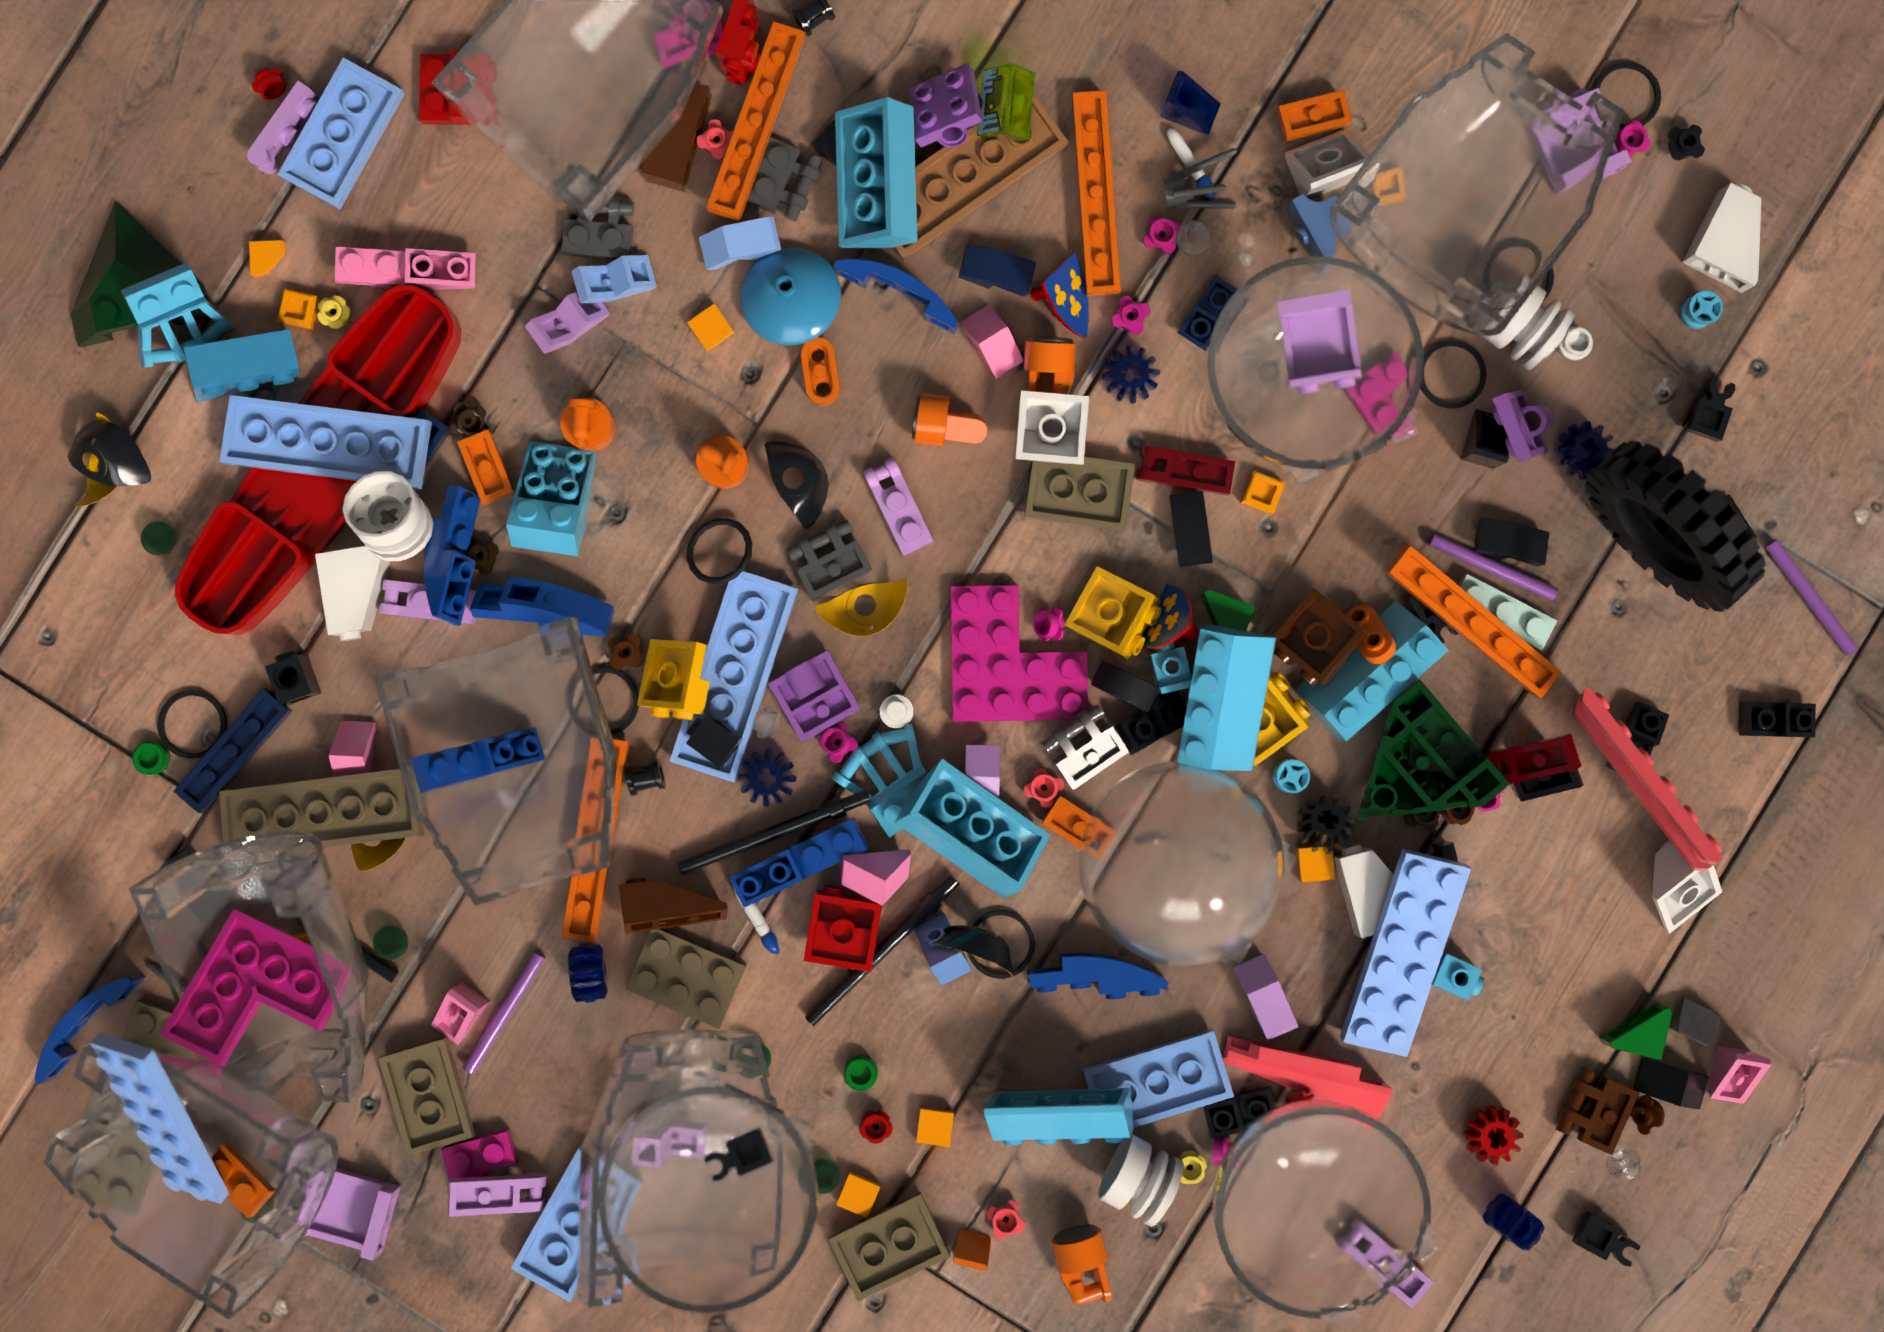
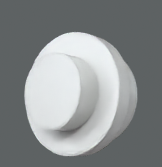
[1558,326,1593,361]
[880,695,914,728]

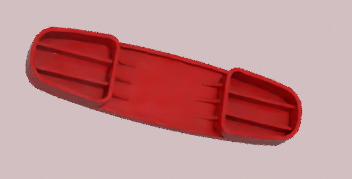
[175,285,462,635]

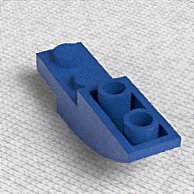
[424,485,480,626]
[470,577,615,637]
[410,727,545,793]
[729,817,869,908]
[1027,952,1168,999]

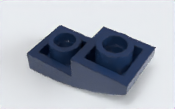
[958,244,1036,297]
[1178,275,1244,351]

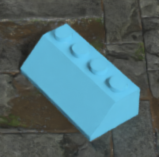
[835,97,918,248]
[1294,601,1449,741]
[1177,624,1276,771]
[894,759,1051,898]
[984,1088,1134,1145]

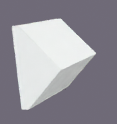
[1284,128,1375,199]
[1015,390,1089,465]

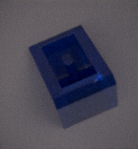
[1160,71,1221,134]

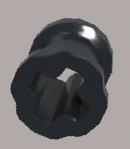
[791,0,835,37]
[624,759,666,796]

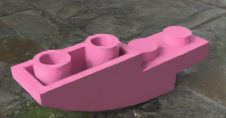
[335,247,476,290]

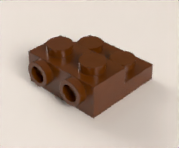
[1273,588,1368,686]

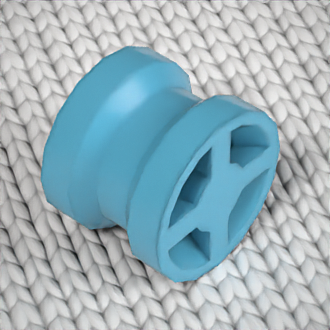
[1679,290,1723,329]
[1272,759,1310,793]

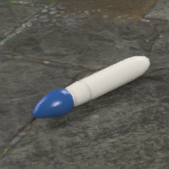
[1167,128,1215,198]
[733,886,780,955]

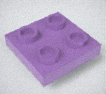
[908,63,982,147]
[1492,389,1554,462]
[768,650,861,743]

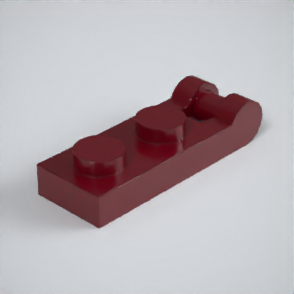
[1135,446,1236,496]
[1484,733,1582,784]

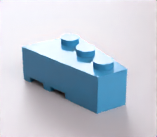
[183,329,300,403]

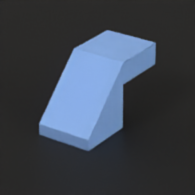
[699,216,781,270]
[572,255,657,303]

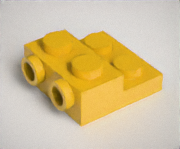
[1064,566,1161,660]
[637,639,709,721]
[1254,670,1312,767]

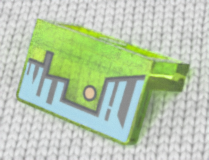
[977,63,1035,142]

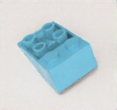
[506,441,597,556]

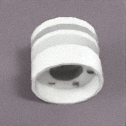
[1481,278,1575,371]
[343,471,434,561]
[1098,1134,1184,1227]

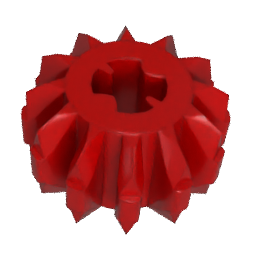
[1462,1105,1524,1165]

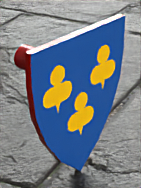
[1030,252,1089,338]
[1142,584,1198,649]

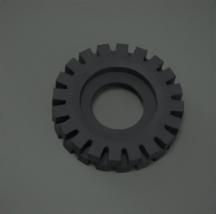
[1585,441,1766,612]

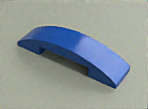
[834,259,958,335]
[34,973,145,1084]

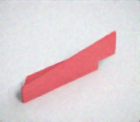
[1222,1035,1392,1120]

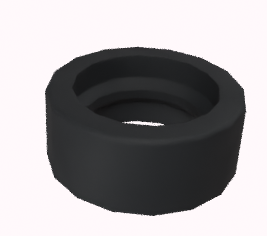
[1091,661,1159,712]

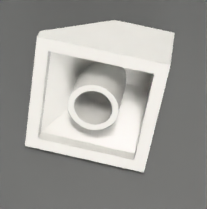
[1652,840,1722,934]

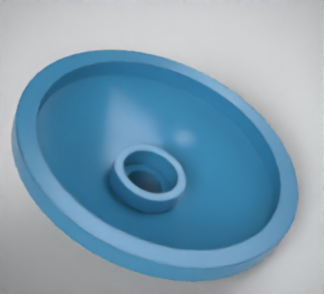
[740,248,841,345]

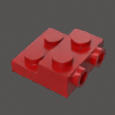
[715,0,761,85]
[419,49,495,125]
[803,885,883,972]

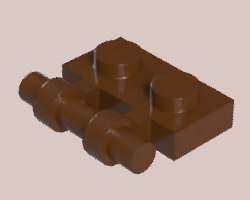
[1555,1067,1639,1155]

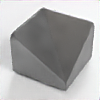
[1669,997,1722,1047]

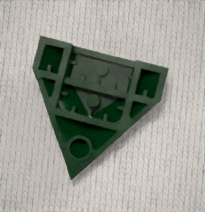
[71,201,210,348]
[1357,679,1510,819]

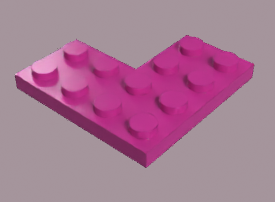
[951,585,1088,722]
[159,909,357,1066]

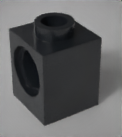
[265,651,322,705]
[686,715,743,768]

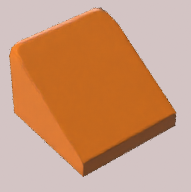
[953,1230,991,1271]

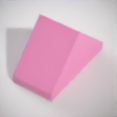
[960,304,1024,380]
[329,721,377,777]
[840,849,911,905]
[431,982,490,1045]
[1709,1045,1771,1104]

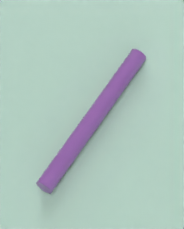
[1428,534,1558,601]
[1765,539,1858,656]
[463,951,546,1074]

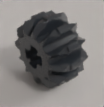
[1296,795,1356,855]

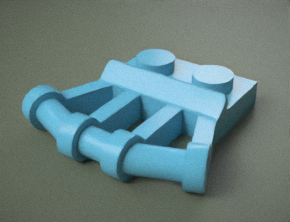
[121,262,235,368]
[831,723,928,838]

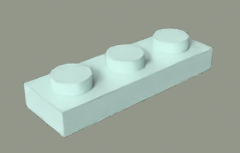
[1459,574,1557,651]

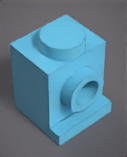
[1148,642,1192,694]
[1432,952,1484,1001]

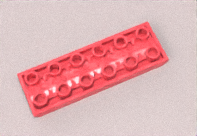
[1573,687,1724,872]

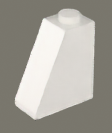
[1682,183,1761,293]
[315,546,390,641]
[1333,844,1393,938]

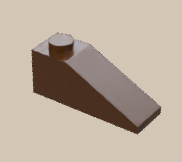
[638,84,712,192]
[619,878,727,934]

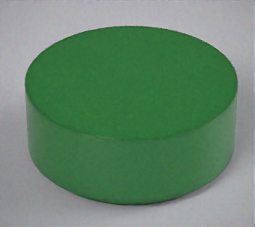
[132,741,171,775]
[844,1055,878,1091]

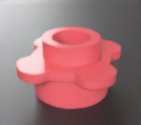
[696,119,733,160]
[1024,767,1064,808]
[987,1200,1025,1239]

